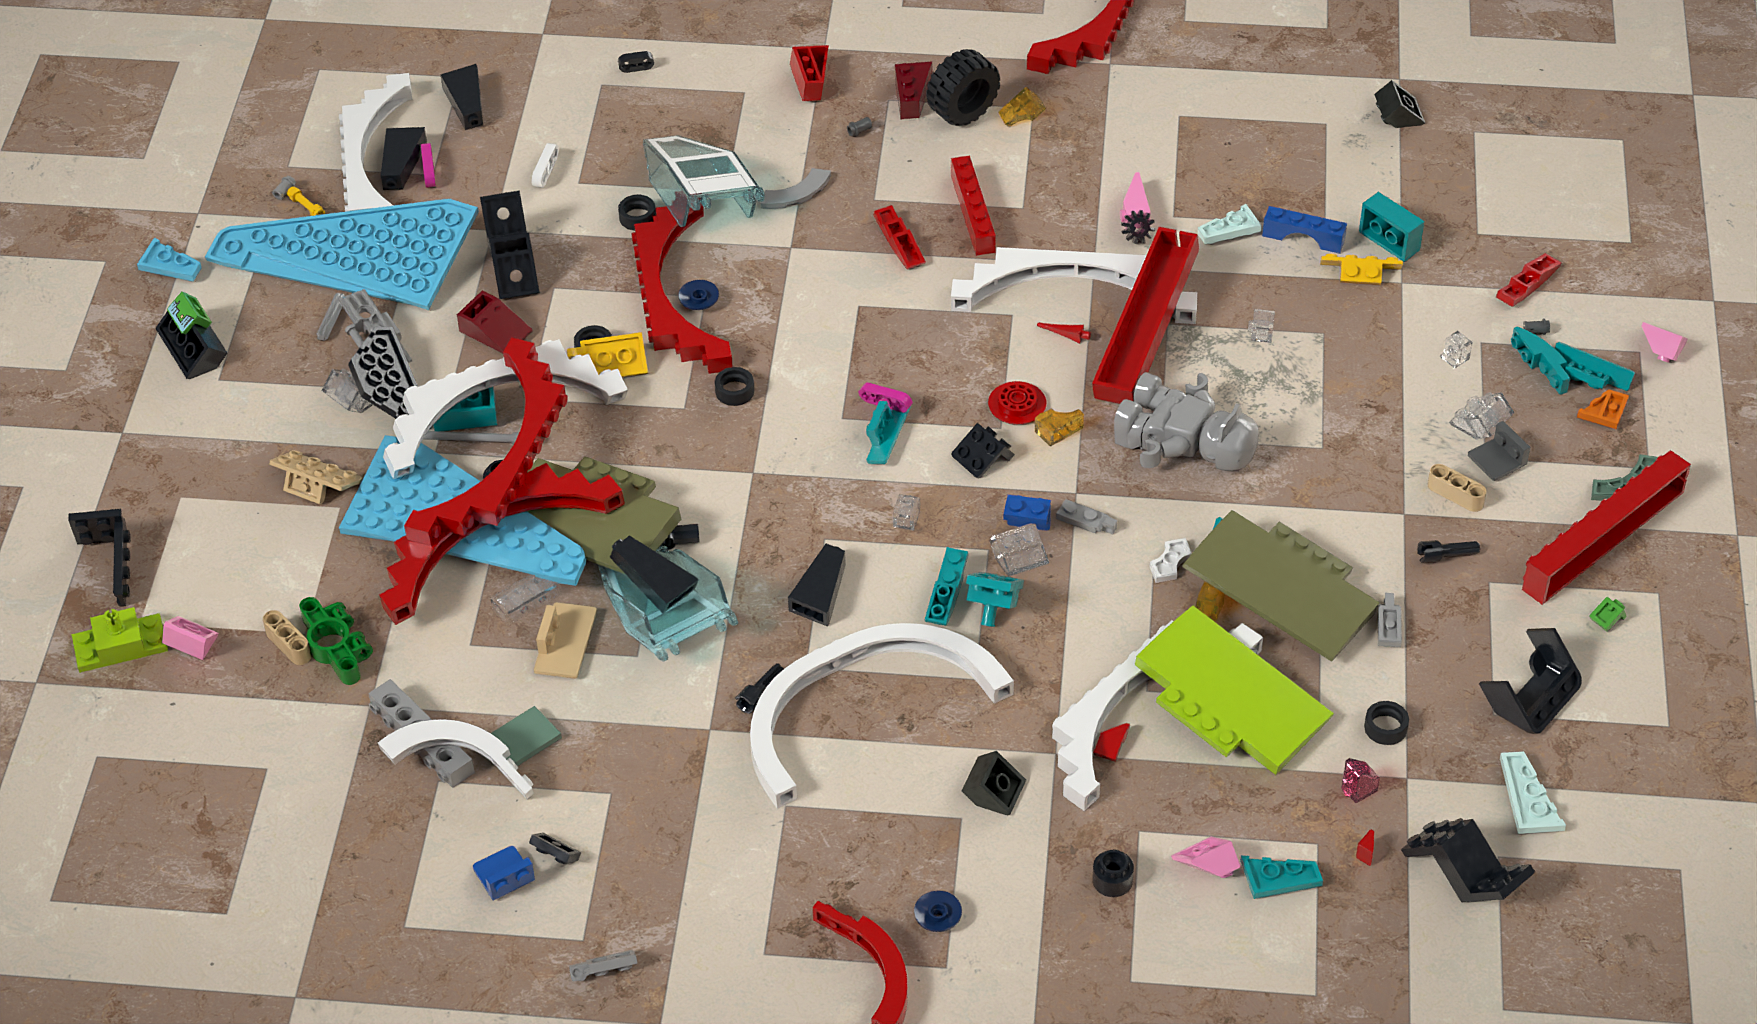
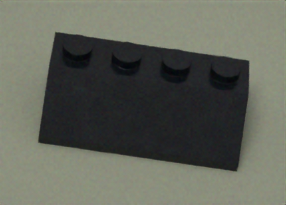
[155,311,227,380]

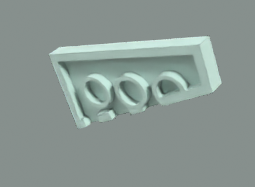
[1500,751,1566,834]

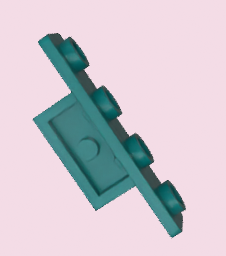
[1555,342,1635,391]
[866,401,911,464]

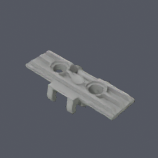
[339,289,412,363]

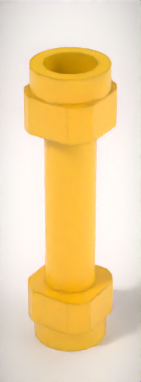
[287,186,325,216]

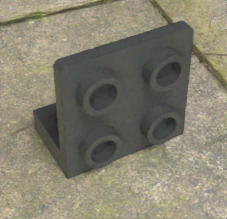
[1468,421,1531,481]

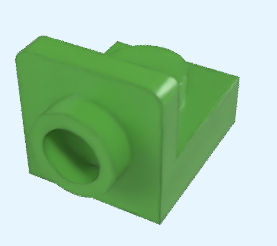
[1589,597,1627,632]

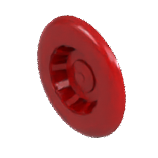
[988,381,1047,425]

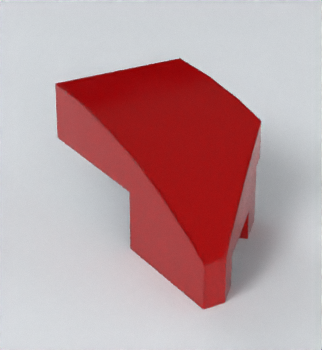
[1093,723,1130,762]

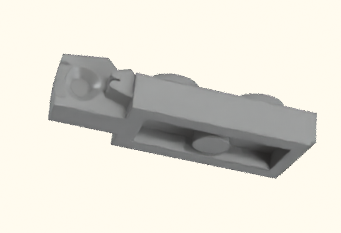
[1056,499,1117,535]
[1378,593,1402,648]
[569,950,638,981]

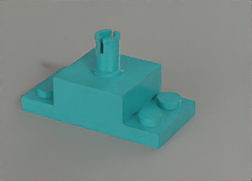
[966,572,1024,627]

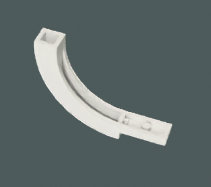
[378,720,534,800]

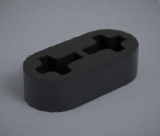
[618,51,654,73]

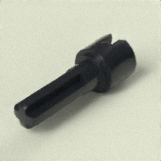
[1417,540,1480,563]
[735,663,784,714]

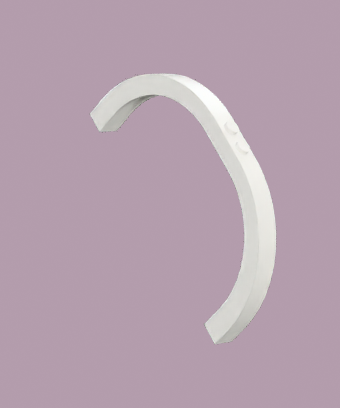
[750,623,1014,809]

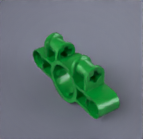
[299,597,373,685]

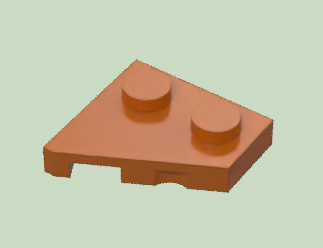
[1577,389,1629,429]

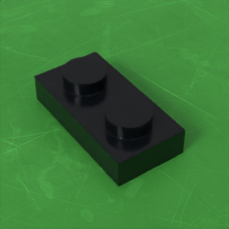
[529,832,581,864]

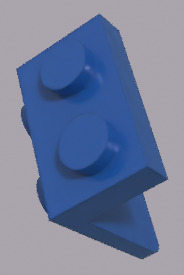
[1003,495,1051,531]
[473,846,535,901]

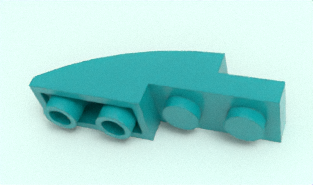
[1511,326,1570,395]
[924,547,968,626]

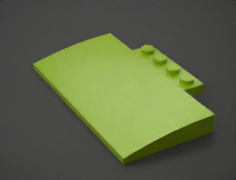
[1135,606,1334,775]

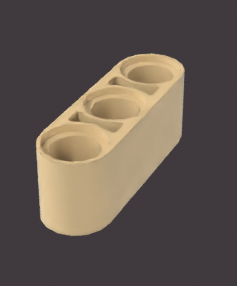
[1427,464,1487,512]
[263,610,311,665]

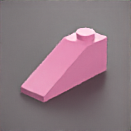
[1120,172,1151,228]

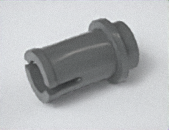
[847,117,872,137]
[1523,318,1550,335]

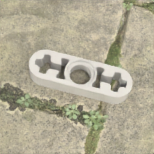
[532,143,559,188]

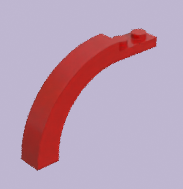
[812,901,908,1024]

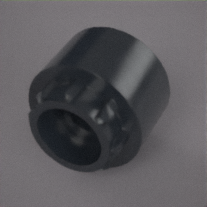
[1092,849,1134,897]

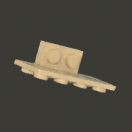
[270,450,363,504]
[534,602,597,679]

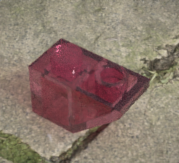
[1341,758,1380,803]

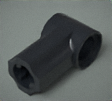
[659,524,700,550]

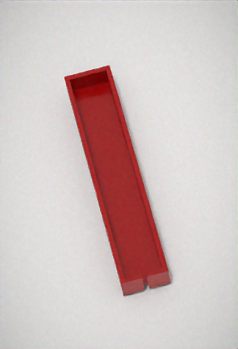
[1092,227,1199,404]
[1522,450,1691,605]

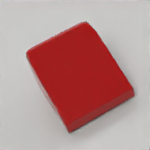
[1356,829,1374,866]

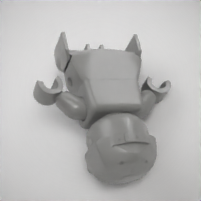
[1114,372,1259,471]

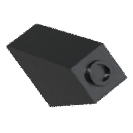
[440,64,484,130]
[381,127,427,190]
[610,535,699,614]
[788,543,846,627]

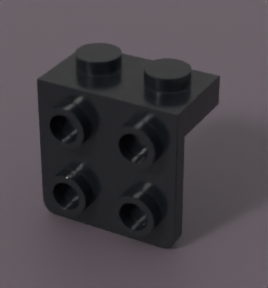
[951,422,1015,479]

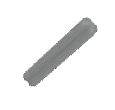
[316,293,345,341]

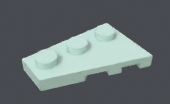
[1198,204,1261,245]

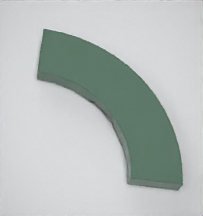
[1591,454,1658,501]

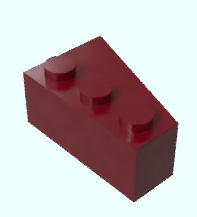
[895,61,933,120]

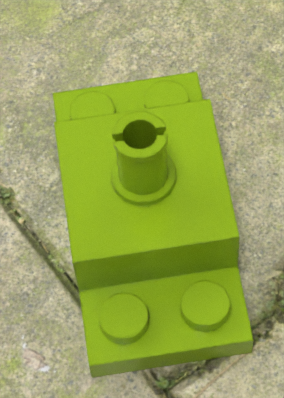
[71,607,168,673]

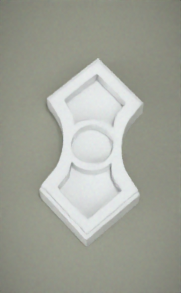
[1150,538,1192,583]

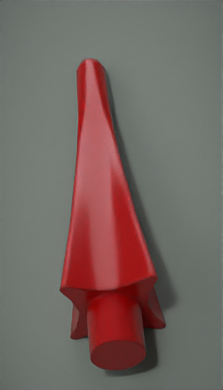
[1037,322,1091,344]

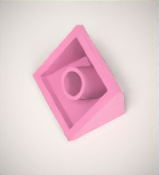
[162,616,219,660]

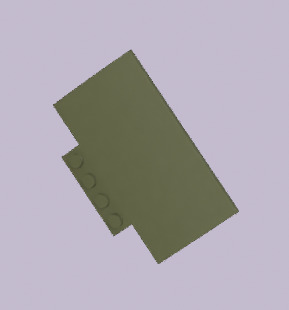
[527,456,682,574]
[1183,510,1380,662]

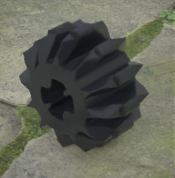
[1121,210,1155,244]

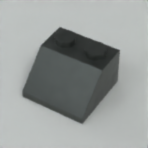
[1374,80,1425,128]
[961,750,1026,816]

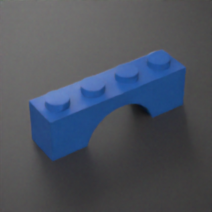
[1262,206,1347,254]

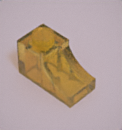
[998,87,1046,127]
[1035,408,1084,447]
[1195,581,1225,623]

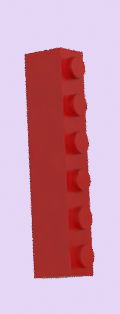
[951,155,996,256]

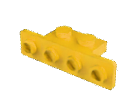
[1320,254,1403,285]

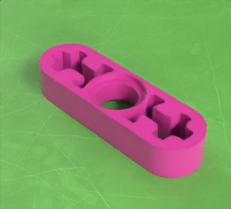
[421,143,436,188]
[858,382,913,413]

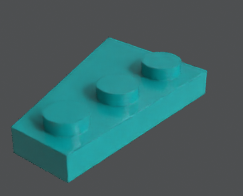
[1240,855,1323,899]

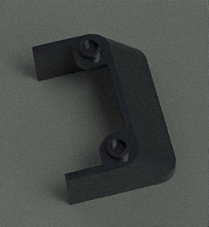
[1479,628,1582,734]

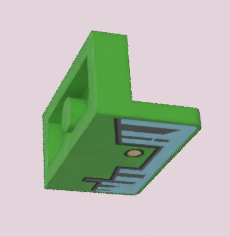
[167,291,212,334]

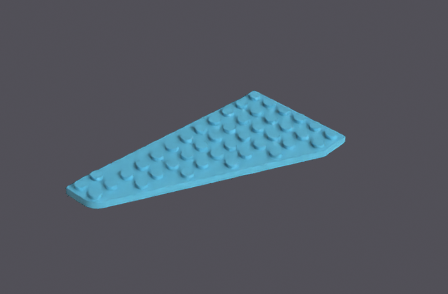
[205,199,479,310]
[339,435,586,586]

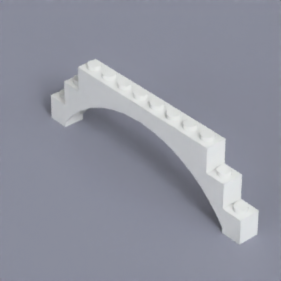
[339,73,413,212]
[951,247,1197,324]
[383,339,628,479]
[1052,620,1263,811]

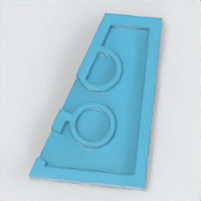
[137,238,202,281]

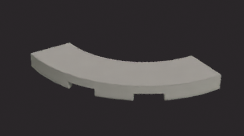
[761,168,831,209]

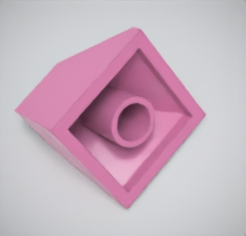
[1642,322,1688,363]
[1171,837,1241,878]

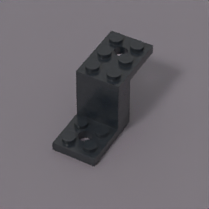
[480,190,540,299]
[1401,818,1535,903]

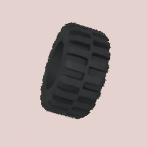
[926,49,1000,126]

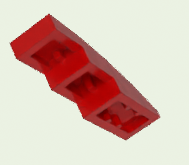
[873,205,926,270]
[1496,253,1562,307]

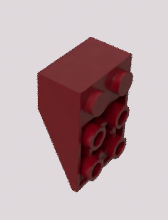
[456,290,533,354]

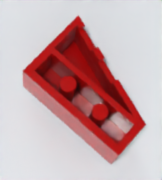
[789,45,829,101]

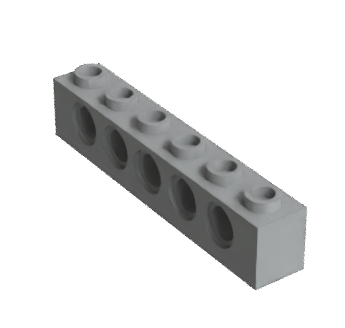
[369,679,475,788]

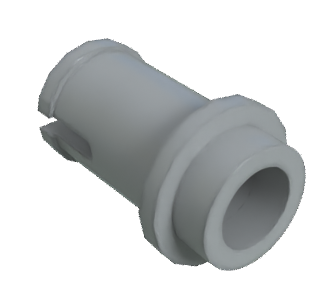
[272,176,296,200]

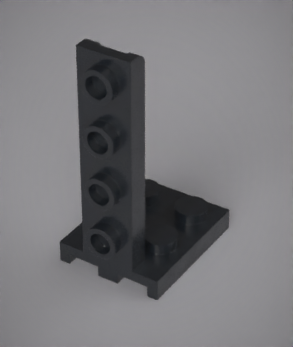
[68,508,131,607]

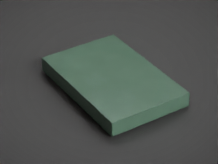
[491,706,562,766]

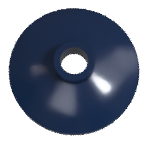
[678,280,719,310]
[914,890,962,932]

